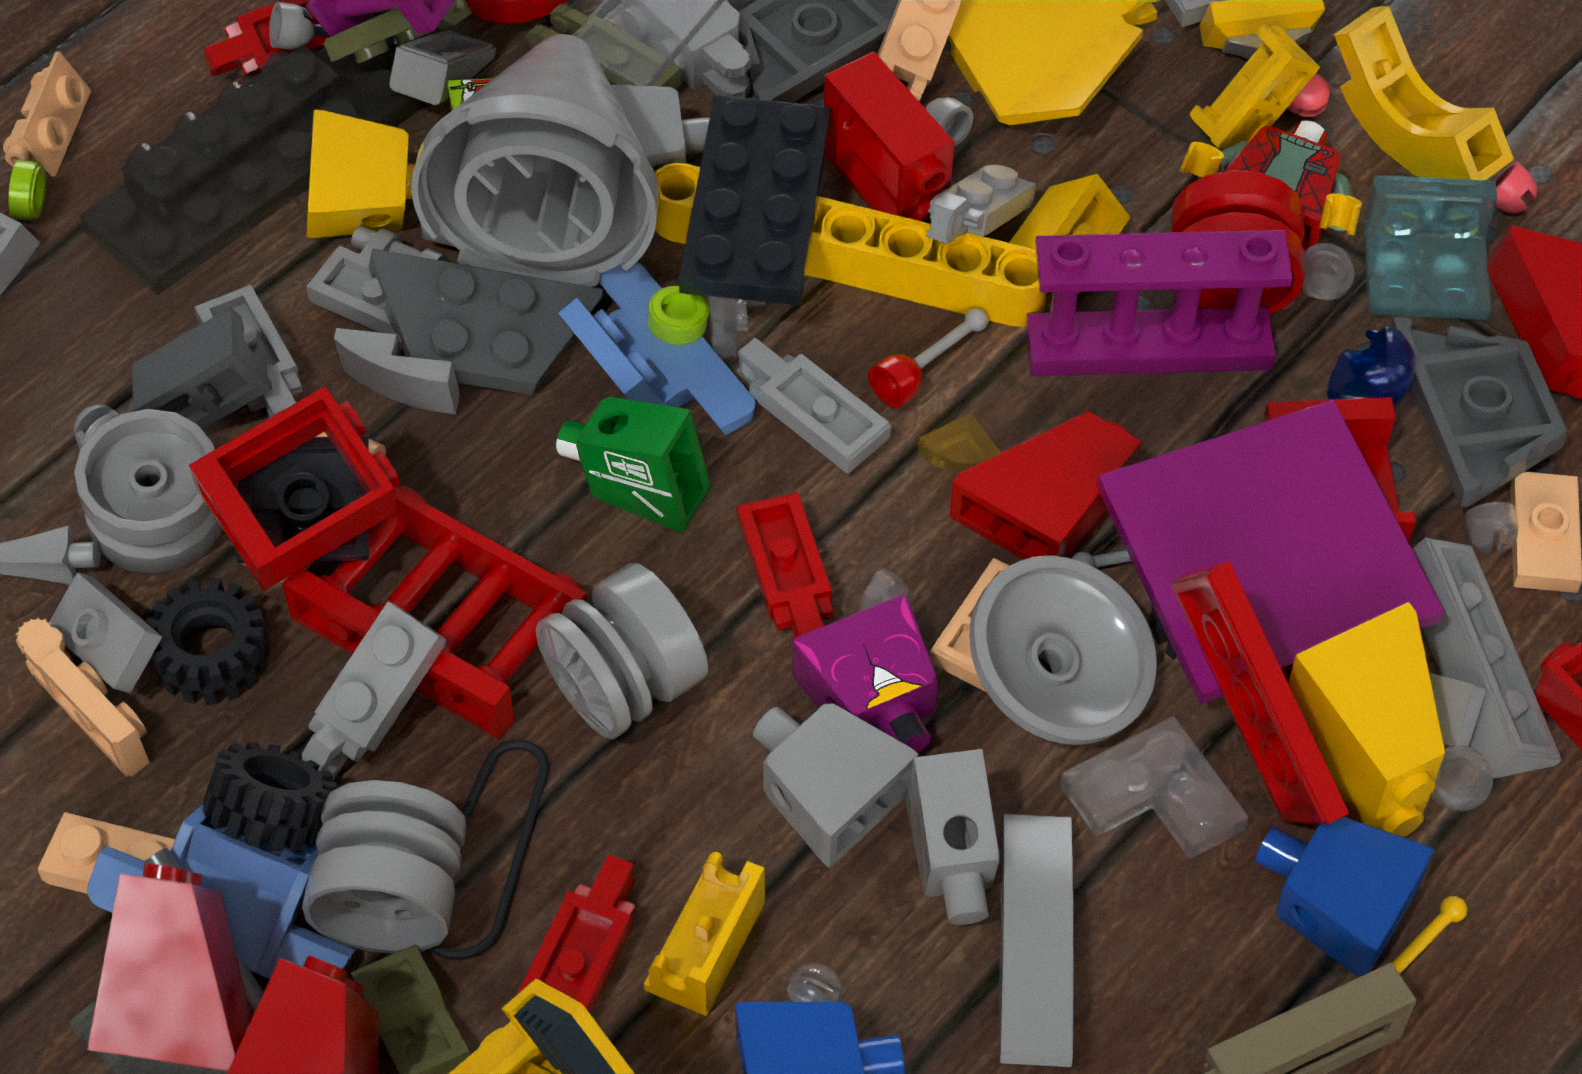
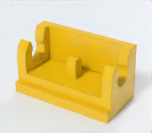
[1189,23,1320,150]
[644,852,765,1017]

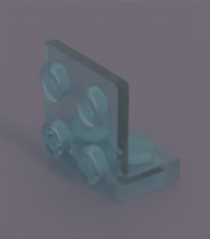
[1363,175,1497,320]

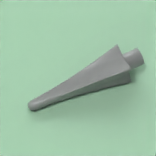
[0,525,101,585]

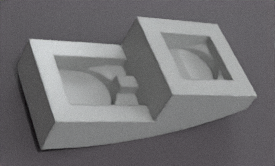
[334,328,460,415]

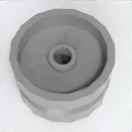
[74,409,222,575]

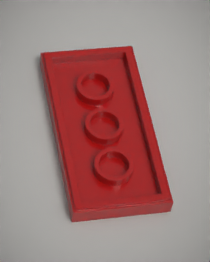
[1171,561,1350,824]

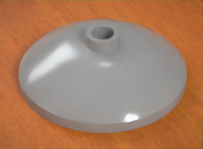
[969,556,1157,745]

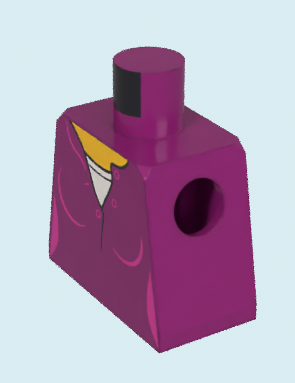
[792,594,937,753]

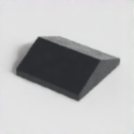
[237,436,370,563]

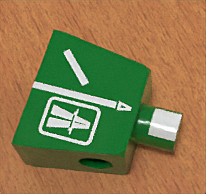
[556,397,711,533]

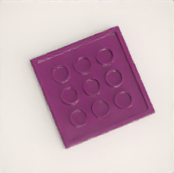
[1097,400,1445,704]

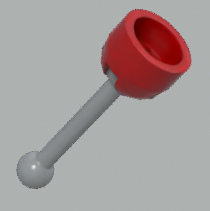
[868,308,989,408]

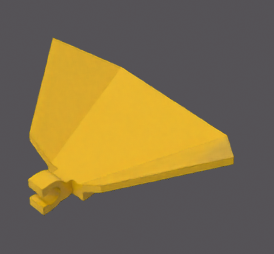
[947,0,1159,125]

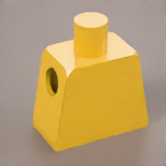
[306,110,415,238]

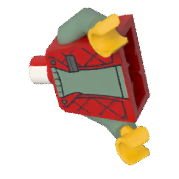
[1179,121,1362,260]

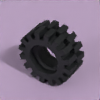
[146,578,270,705]
[202,742,337,851]

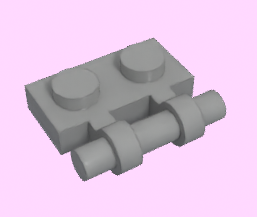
[306,225,448,343]

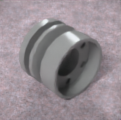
[535,563,709,739]
[302,780,467,954]

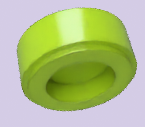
[8,160,46,221]
[647,286,709,345]

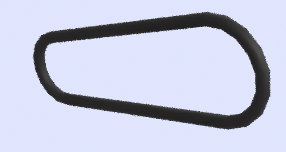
[429,740,549,960]

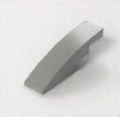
[999,814,1073,1067]

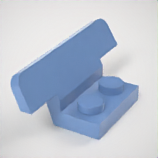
[558,262,755,435]
[87,805,355,979]

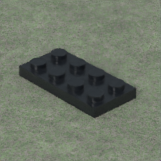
[679,95,831,306]

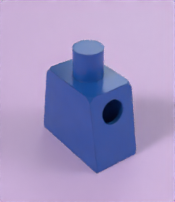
[1255,817,1434,977]
[735,1002,905,1074]

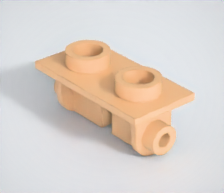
[3,51,92,177]

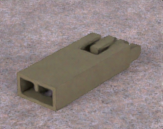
[1201,962,1416,1074]

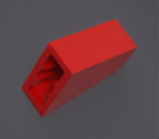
[1487,225,1582,399]
[949,411,1142,560]

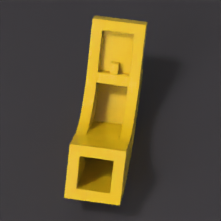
[1334,6,1514,189]

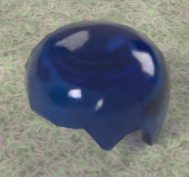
[1326,326,1417,409]

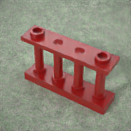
[282,486,587,739]

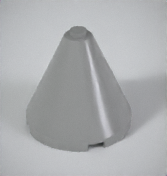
[411,34,660,287]

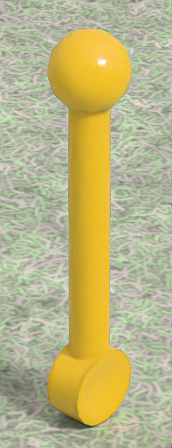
[1392,896,1468,974]

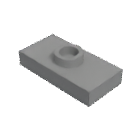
[49,572,162,693]

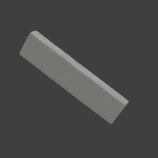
[1412,537,1562,778]

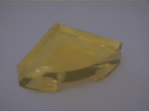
[918,413,1001,470]

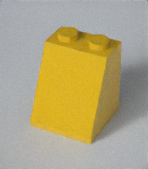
[1288,602,1445,837]

